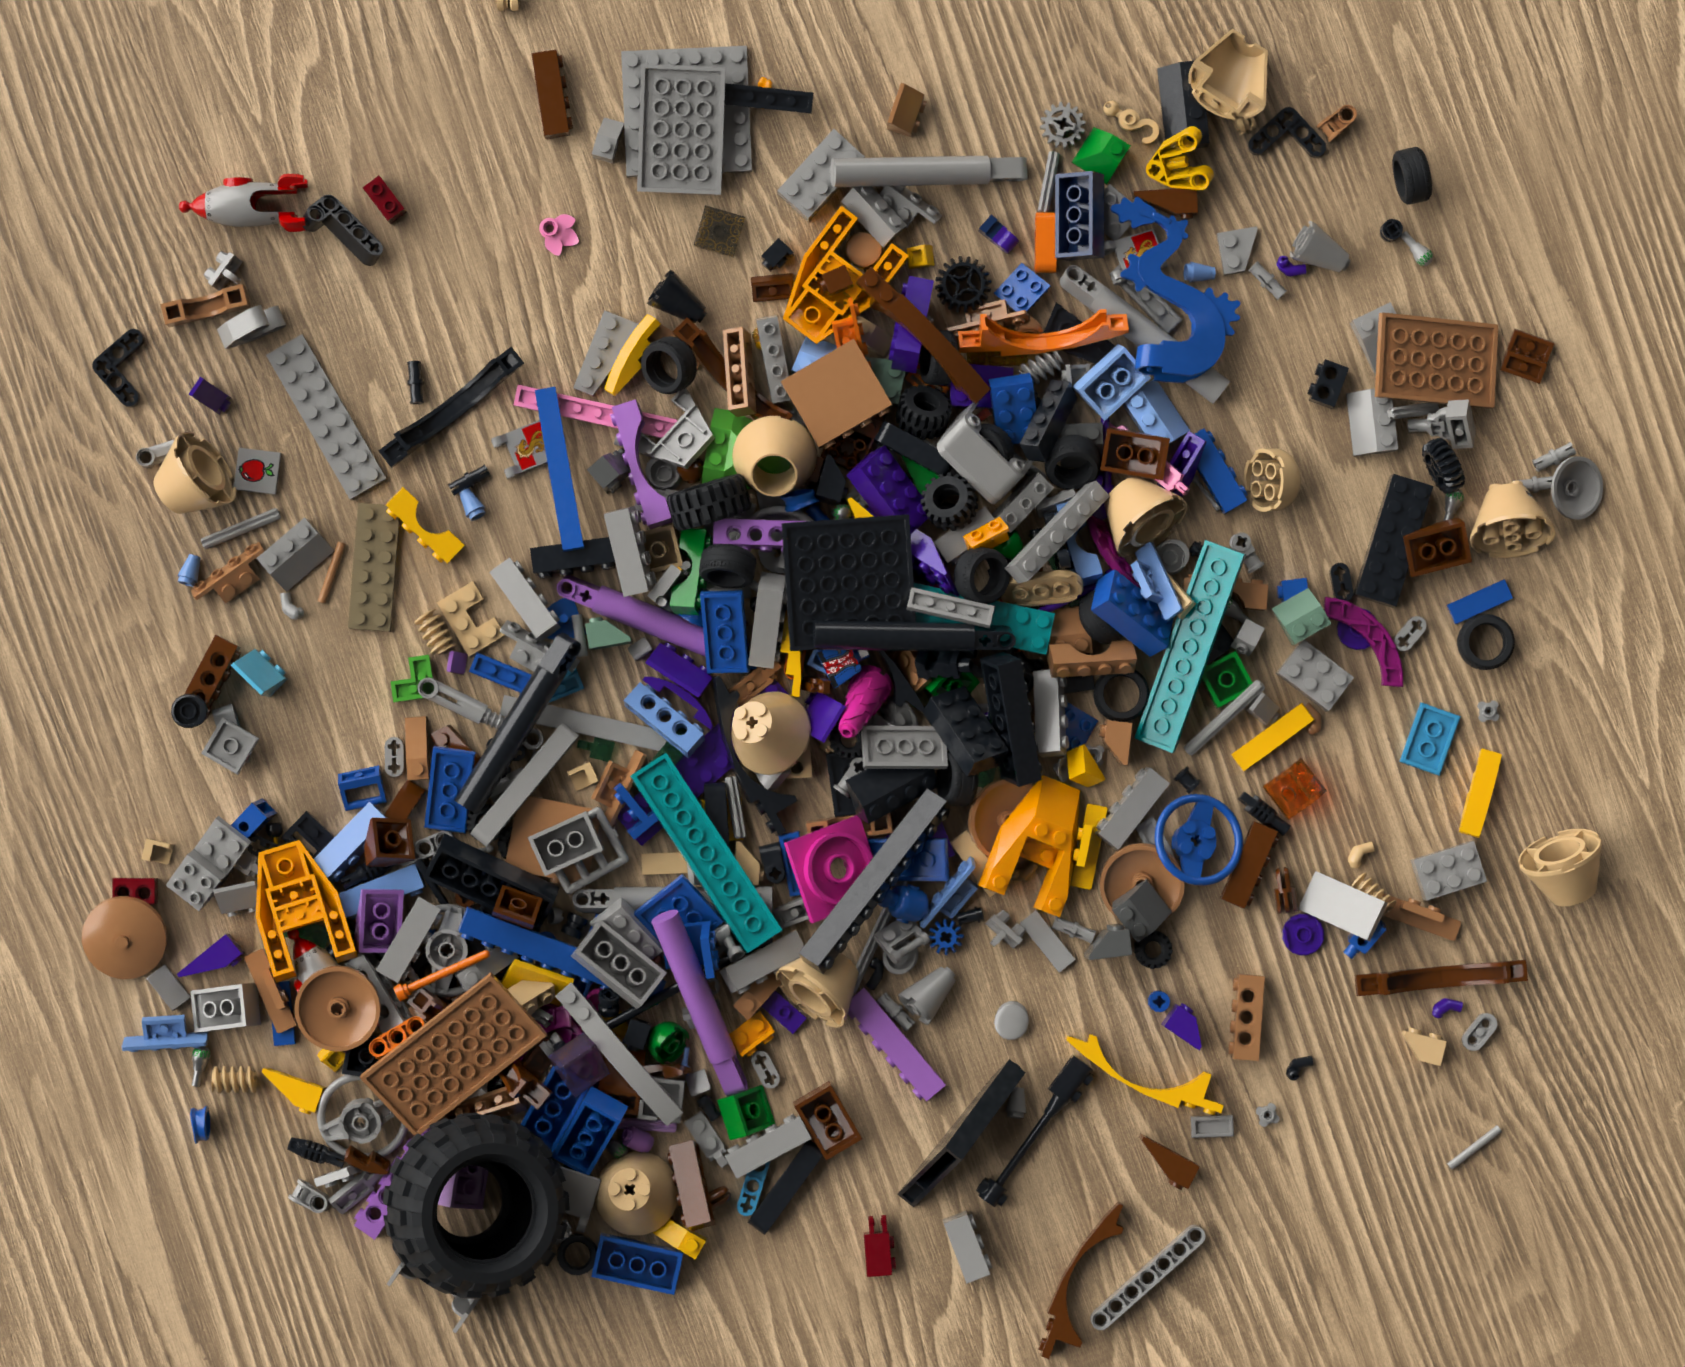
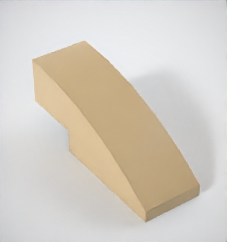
[950,830,996,897]

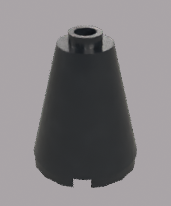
[647,269,707,324]

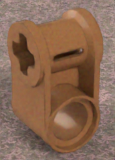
[1316,105,1357,143]

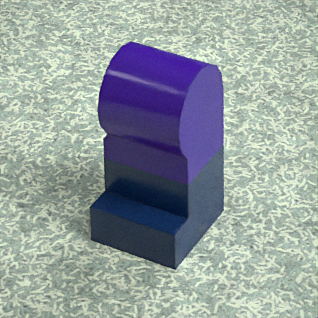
[978,214,1019,254]

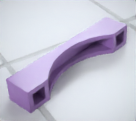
[610,399,673,529]

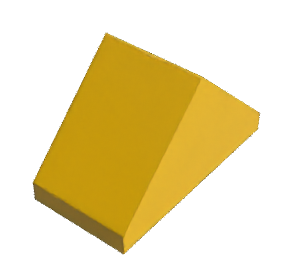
[1067,744,1106,787]

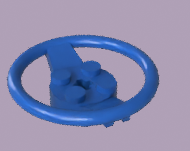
[1155,794,1243,886]

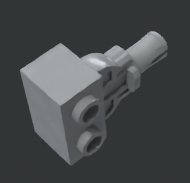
[1408,399,1476,449]

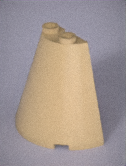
[1188,29,1268,119]

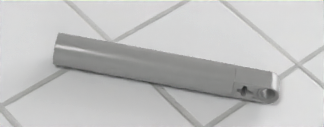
[830,156,1028,187]
[1060,265,1231,404]
[572,886,773,915]

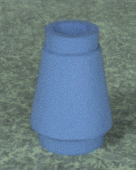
[1183,262,1216,283]
[459,488,485,521]
[177,554,201,587]

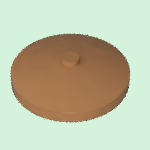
[968,779,1033,862]
[1100,843,1185,919]
[82,896,167,979]
[294,966,381,1051]

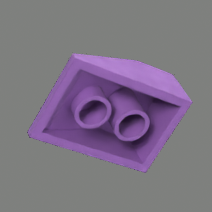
[354,889,404,953]

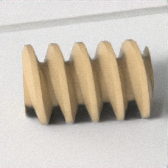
[414,608,457,655]
[1351,873,1397,916]
[212,1066,257,1093]

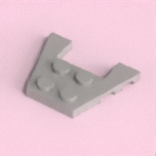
[639,388,715,469]

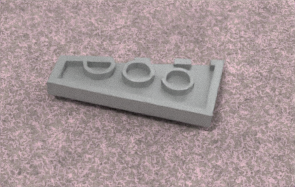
[573,310,639,396]

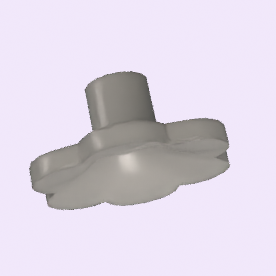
[1053,755,1069,782]

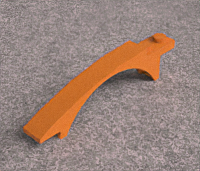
[957,309,1129,357]

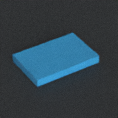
[1399,702,1461,776]

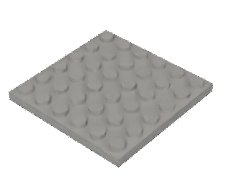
[621,46,752,177]

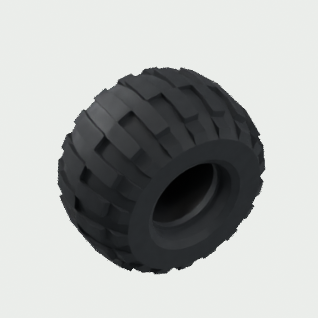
[383,1113,570,1299]

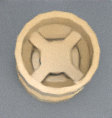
[497,0,520,11]

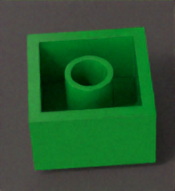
[1201,651,1253,708]

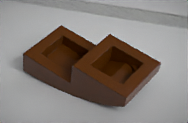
[384,779,426,819]
[643,1063,692,1079]
[344,1145,390,1175]

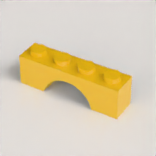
[385,487,465,564]

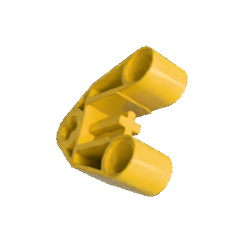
[1146,126,1214,190]

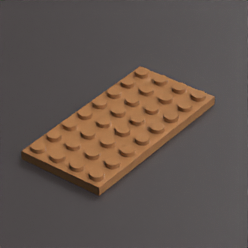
[360,972,547,1136]

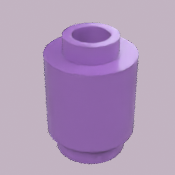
[621,1126,654,1153]

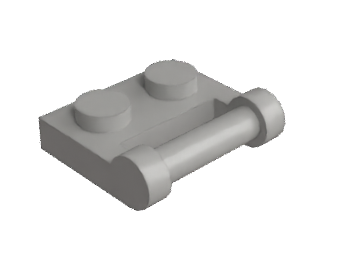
[873,920,930,964]

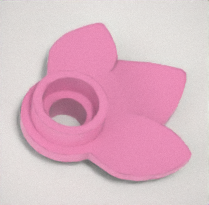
[539,214,579,256]

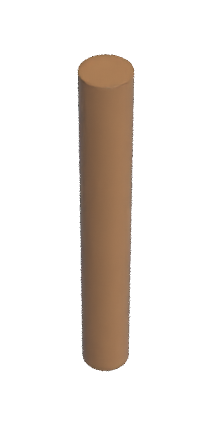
[318,542,346,604]

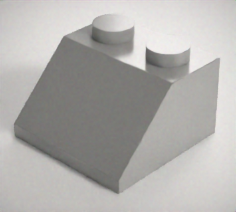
[213,881,257,917]

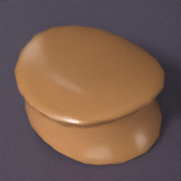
[846,232,883,269]

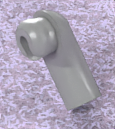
[280,592,304,620]

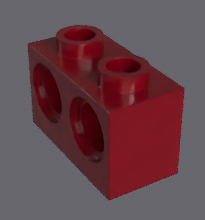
[363,175,407,225]
[112,878,158,906]

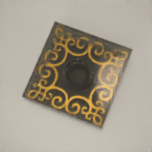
[693,205,745,258]

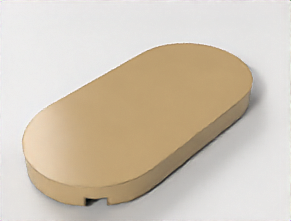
[1001,570,1083,607]

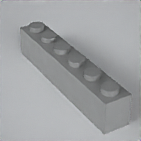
[1005,481,1109,584]

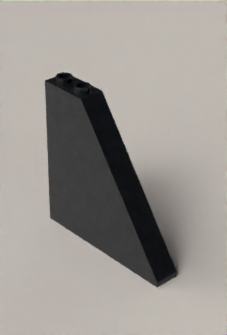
[898,1059,1026,1207]

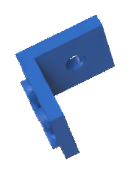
[663,921,720,979]

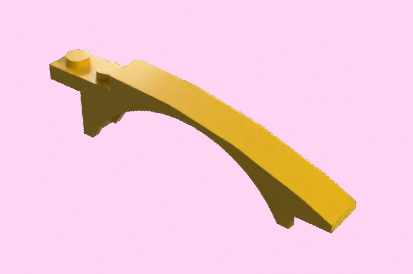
[1066,1034,1224,1115]

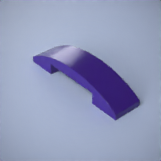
[642,677,713,730]

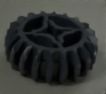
[935,256,992,313]
[1422,438,1465,494]

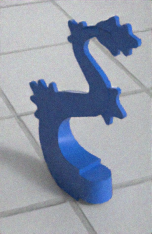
[1110,197,1241,383]

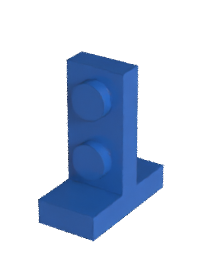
[614,783,658,840]

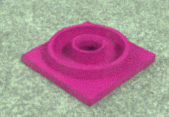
[784,815,873,923]

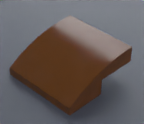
[1500,328,1555,384]

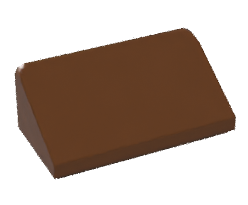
[751,273,794,302]

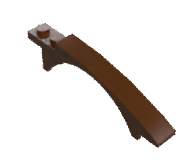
[856,267,991,404]
[672,318,793,421]
[1354,960,1528,996]
[407,987,553,1110]
[1038,1202,1124,1359]

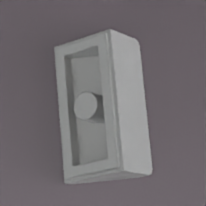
[146,964,191,1011]

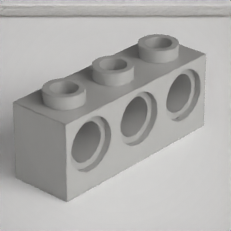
[991,471,1054,533]

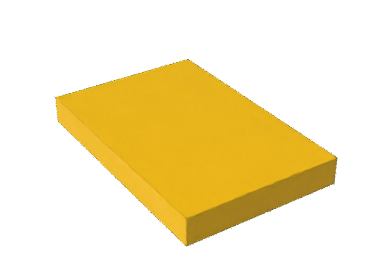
[501,959,574,1007]

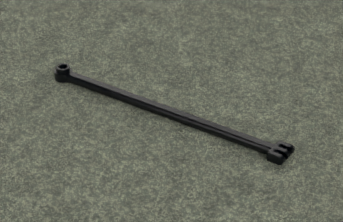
[553,937,773,1059]

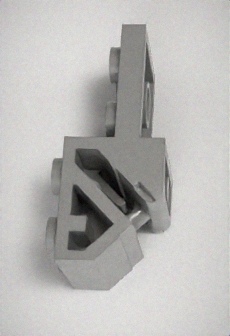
[166,816,252,911]

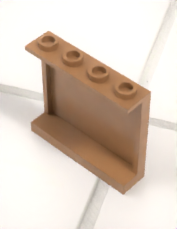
[781,339,892,449]
[505,796,604,889]

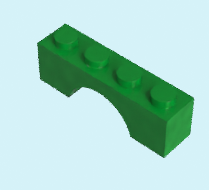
[669,528,713,615]

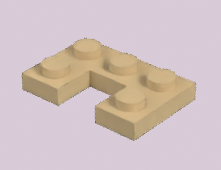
[437,581,506,657]

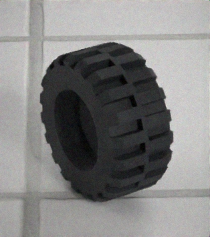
[667,474,752,531]

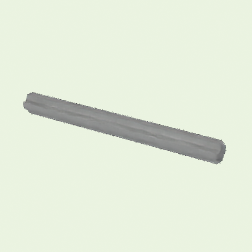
[854,881,907,993]

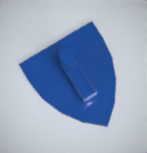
[547,598,586,640]

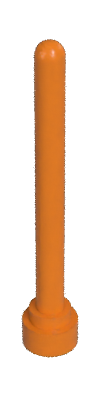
[394,950,490,1002]

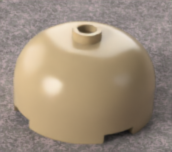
[1243,448,1301,512]

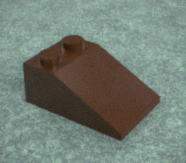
[1100,427,1170,480]
[1403,517,1472,577]
[793,1081,862,1160]
[1139,1133,1200,1190]

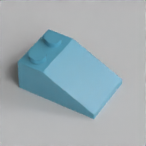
[231,649,287,697]

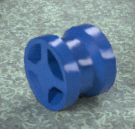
[1148,990,1170,1012]

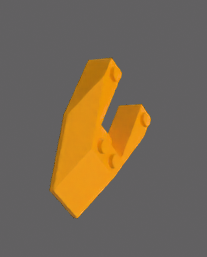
[783,206,909,344]
[978,775,1080,918]
[256,840,358,983]

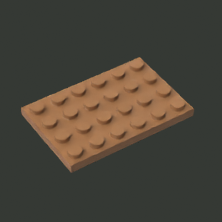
[1375,312,1499,409]

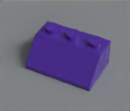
[645,642,713,699]

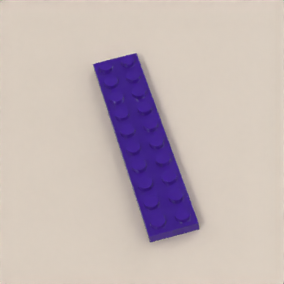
[618,679,789,846]

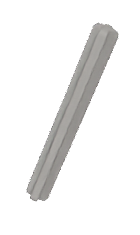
[1184,680,1265,755]

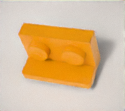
[963,517,1009,550]
[729,1011,776,1057]

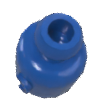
[878,884,929,924]

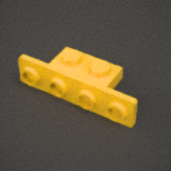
[1071,804,1107,890]

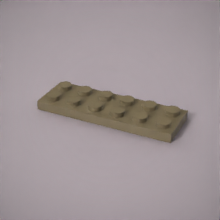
[348,503,400,632]

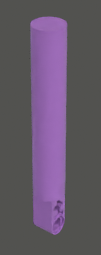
[557,575,749,657]
[651,910,748,1096]

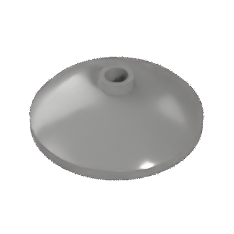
[1551,456,1603,520]

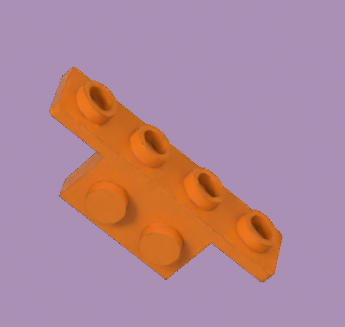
[831,297,872,369]

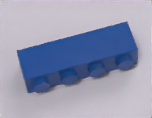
[1181,428,1248,514]

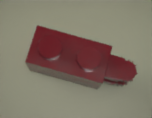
[864,1215,896,1277]

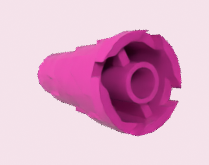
[839,665,893,738]

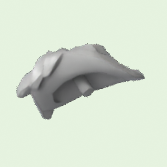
[880,695,918,726]

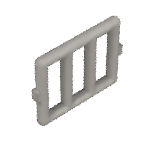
[555,807,629,894]

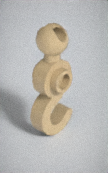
[1103,100,1159,145]

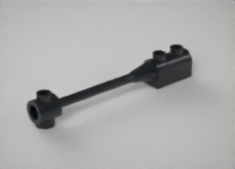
[976,1055,1094,1207]

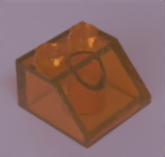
[1263,758,1327,820]

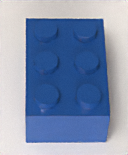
[988,373,1036,444]

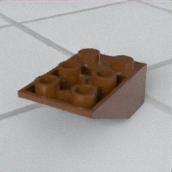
[820,414,887,471]
[598,1049,646,1115]

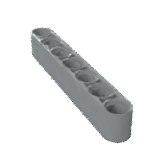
[470,723,579,847]
[1090,1225,1205,1330]

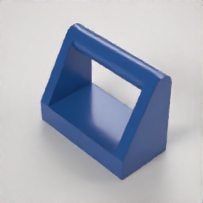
[338,765,387,811]

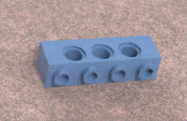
[623,682,705,758]

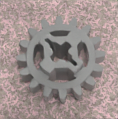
[1040,102,1085,149]

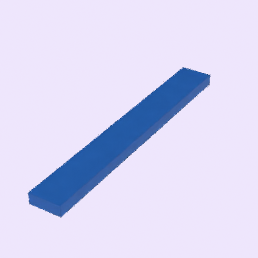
[535,387,584,552]

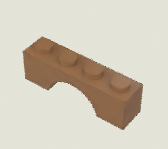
[160,284,251,328]
[1182,574,1268,611]
[1047,640,1137,678]
[806,813,893,836]

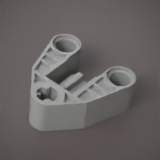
[217,305,286,349]

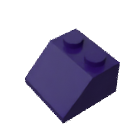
[1161,1003,1202,1051]

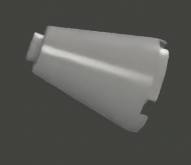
[1290,221,1350,272]
[898,967,956,1025]

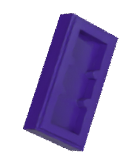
[761,990,807,1034]

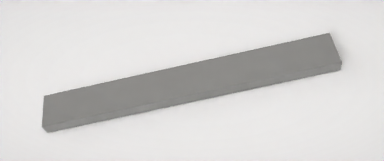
[500,695,666,752]

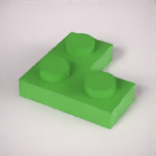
[390,655,434,703]

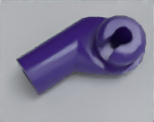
[1277,256,1306,277]
[1432,998,1463,1018]

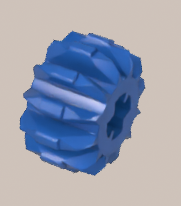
[929,919,964,955]

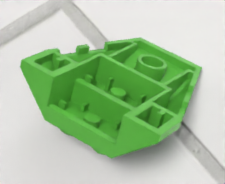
[702,408,790,490]

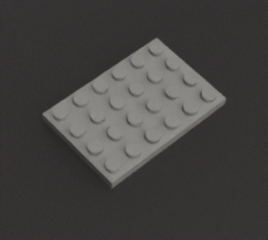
[637,64,726,195]

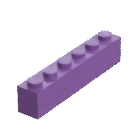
[848,987,946,1102]

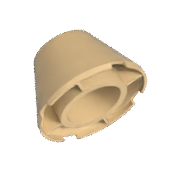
[732,416,817,497]
[153,432,236,514]
[1104,476,1187,558]
[1518,829,1602,906]
[776,953,859,1028]

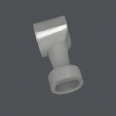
[714,923,745,962]

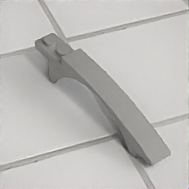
[555,982,684,1126]

